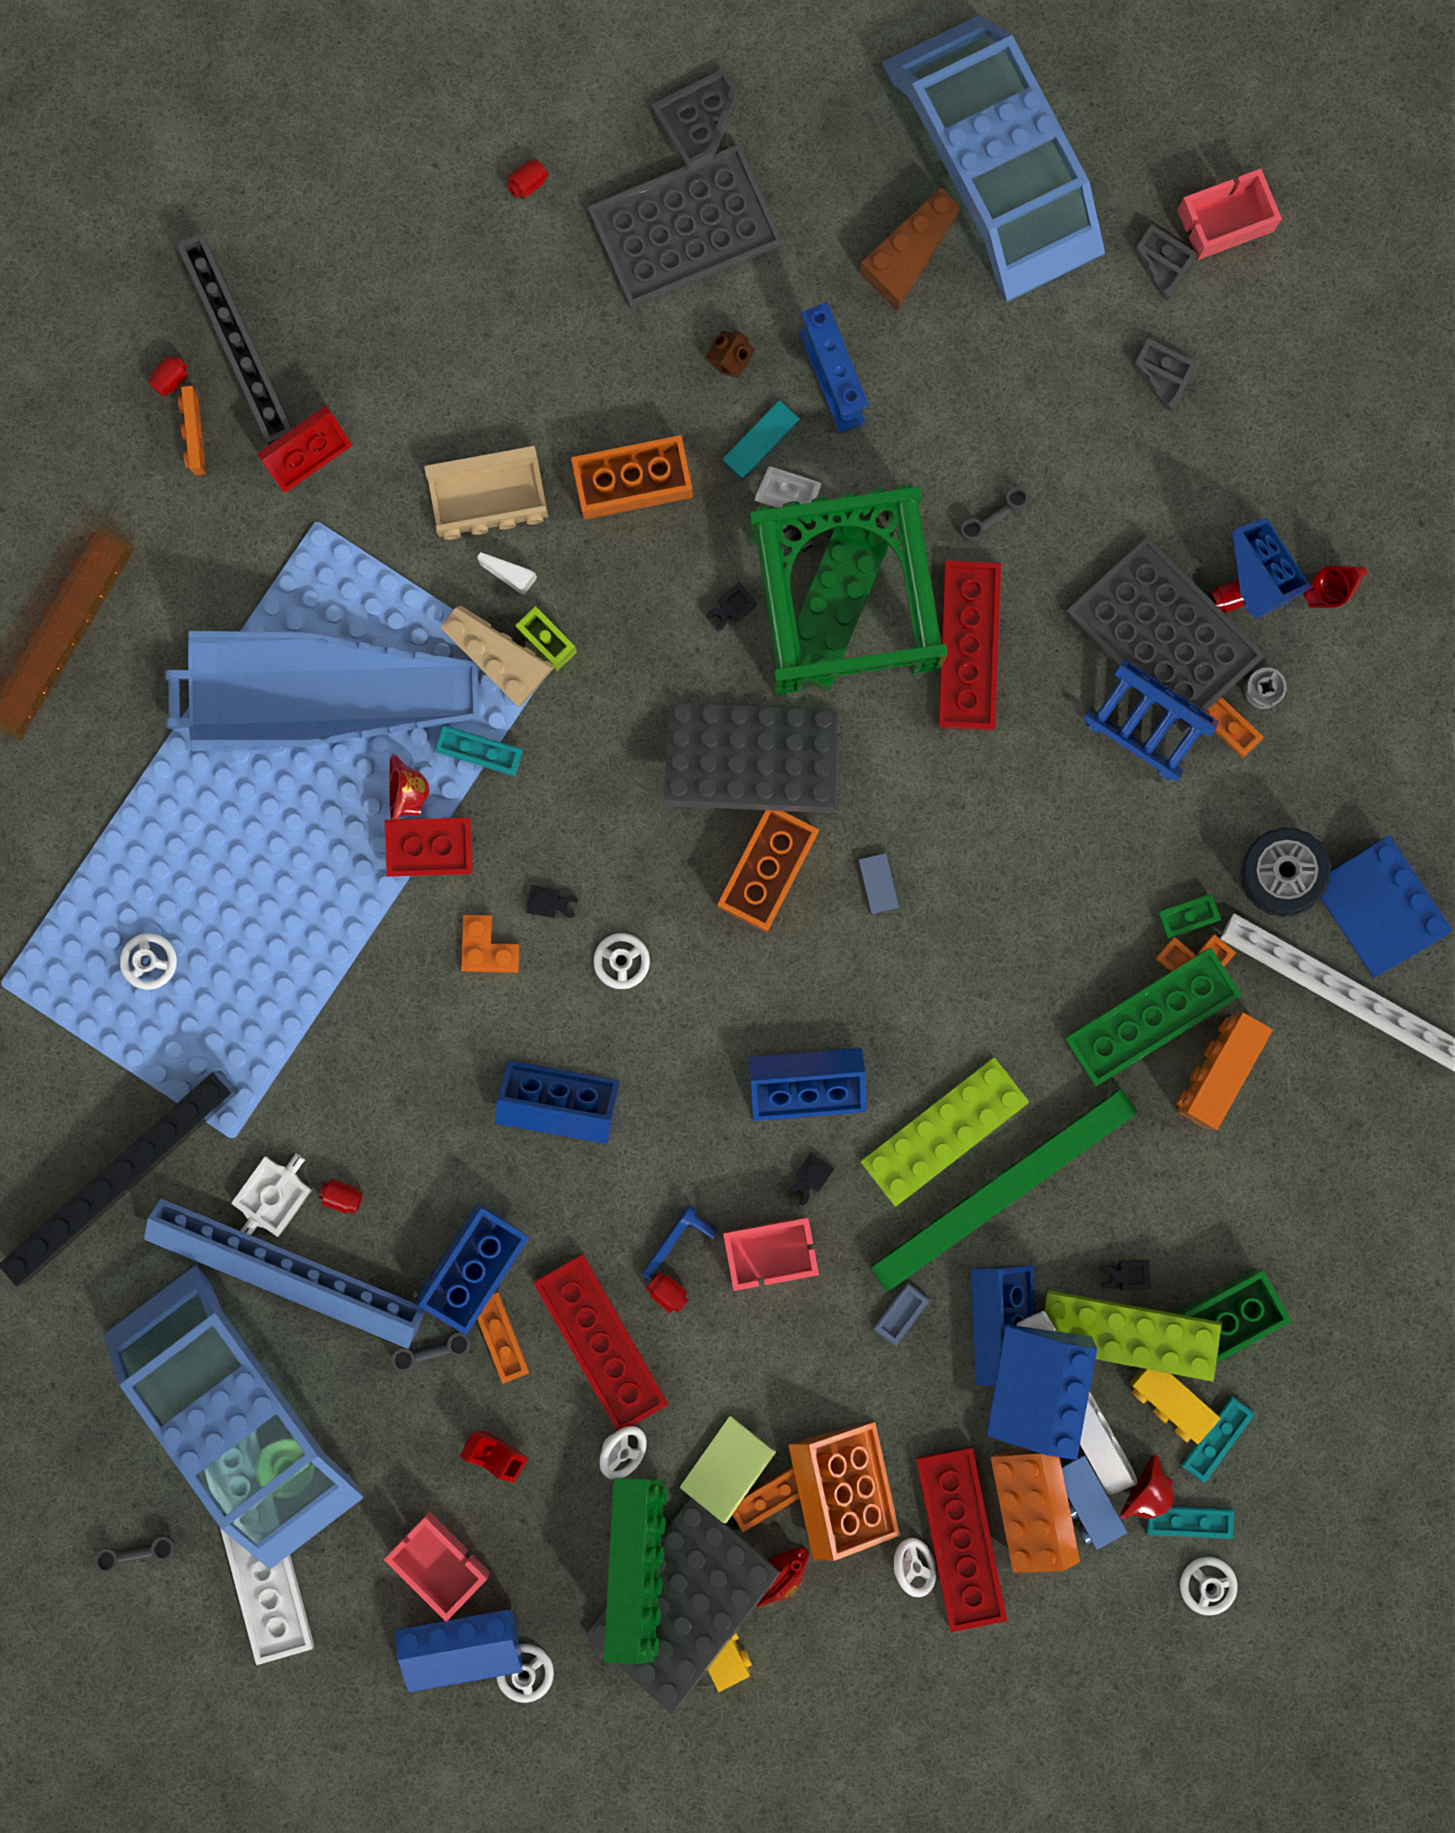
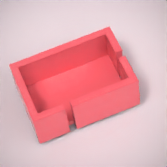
[1177,169,1282,260]
[723,1216,819,1291]
[384,1511,490,1622]

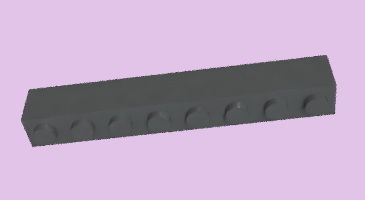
[177,233,293,445]

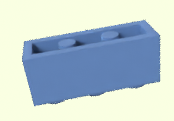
[1061,1451,1127,1550]

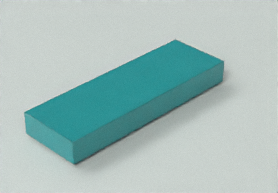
[722,400,800,480]
[434,725,524,777]
[1180,1395,1255,1483]
[1146,1505,1234,1539]

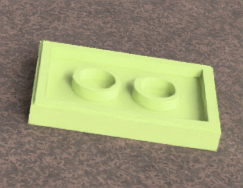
[680,1416,776,1523]

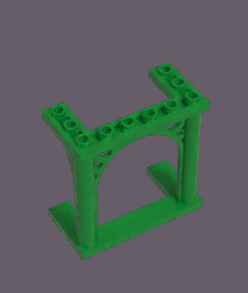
[749,484,948,695]

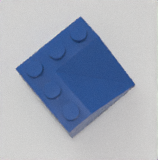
[1231,517,1312,619]

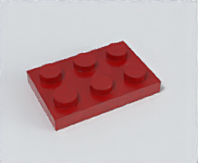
[257,406,353,493]
[384,817,472,877]

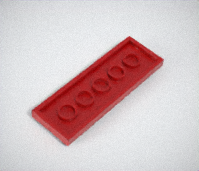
[938,561,1001,731]
[533,1253,669,1431]
[915,1446,1007,1632]

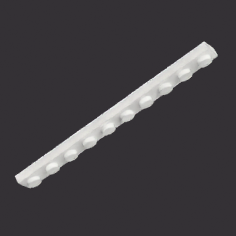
[1221,914,1455,1072]

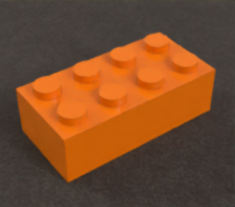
[571,435,693,520]
[717,810,819,933]
[1176,1012,1273,1130]
[991,1448,1080,1573]

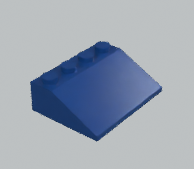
[1320,835,1453,978]
[986,1324,1097,1460]

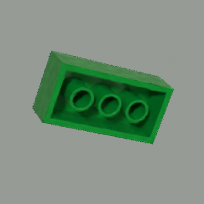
[1174,1268,1292,1363]

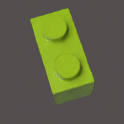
[515,606,577,671]

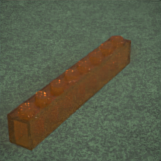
[0,527,135,741]

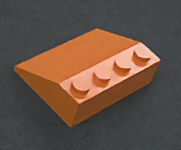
[788,1422,900,1561]

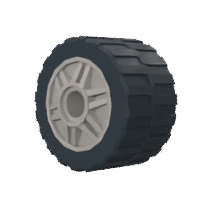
[1241,827,1331,917]

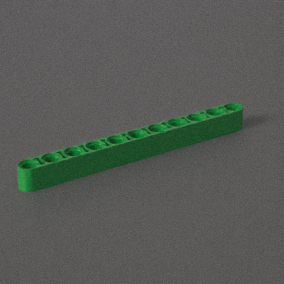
[869,1088,1138,1291]

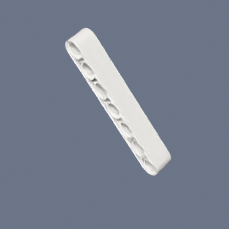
[1017,1311,1138,1496]

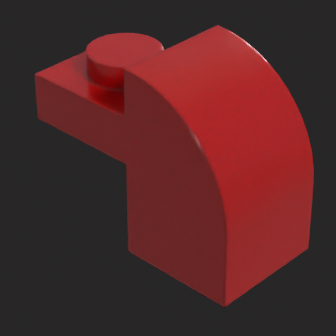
[459,1430,529,1483]

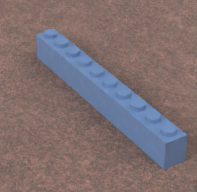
[144,1198,424,1349]

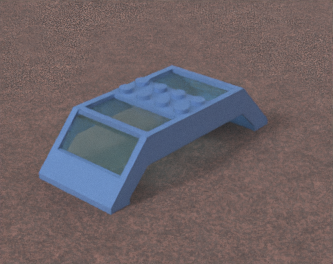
[882,14,1105,302]
[103,1265,365,1569]

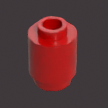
[506,159,548,200]
[147,355,189,398]
[1209,579,1244,613]
[318,1179,364,1215]
[645,1272,689,1314]

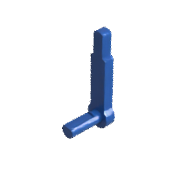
[642,1205,718,1279]

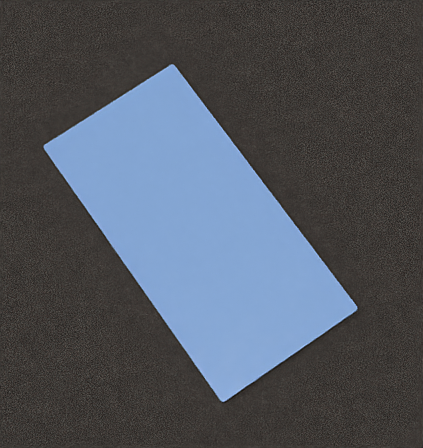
[1,522,537,1138]

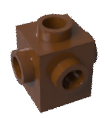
[705,330,755,378]

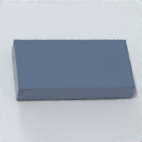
[858,853,899,915]
[873,1283,930,1346]

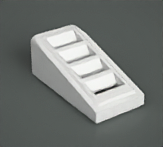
[477,552,537,595]

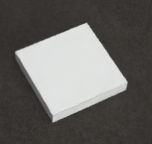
[755,466,821,508]

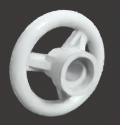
[120,933,177,990]
[594,933,650,989]
[600,1426,647,1480]
[894,1538,937,1597]
[1180,1557,1237,1615]
[496,1644,554,1703]

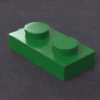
[1157,894,1221,939]

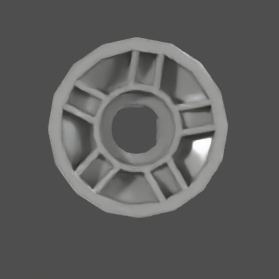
[1243,667,1287,709]

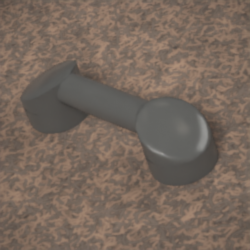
[961,487,1029,543]
[392,1333,471,1372]
[94,1536,176,1573]

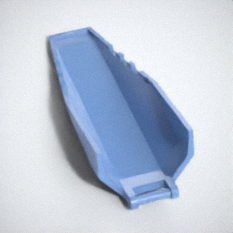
[165,631,479,751]

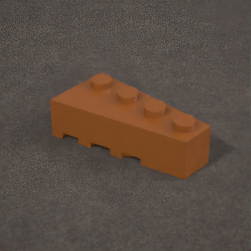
[860,188,960,312]

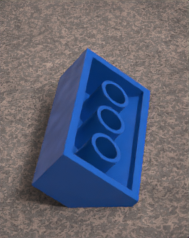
[748,1048,866,1121]
[495,1060,620,1144]
[415,1202,529,1335]
[971,1265,1036,1386]
[395,1610,523,1693]

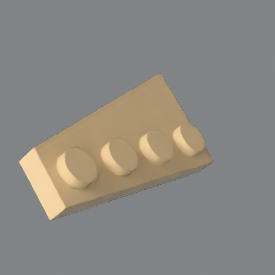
[440,606,555,707]

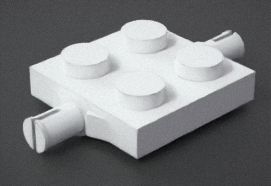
[231,1153,313,1237]

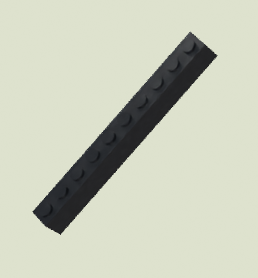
[0,1071,239,1287]

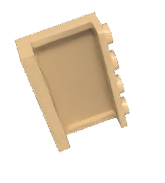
[424,446,548,540]

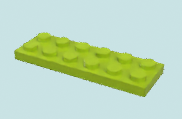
[860,1057,1029,1207]
[1045,1290,1222,1382]

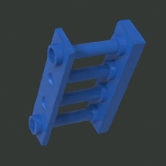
[799,302,869,434]
[1083,659,1219,782]

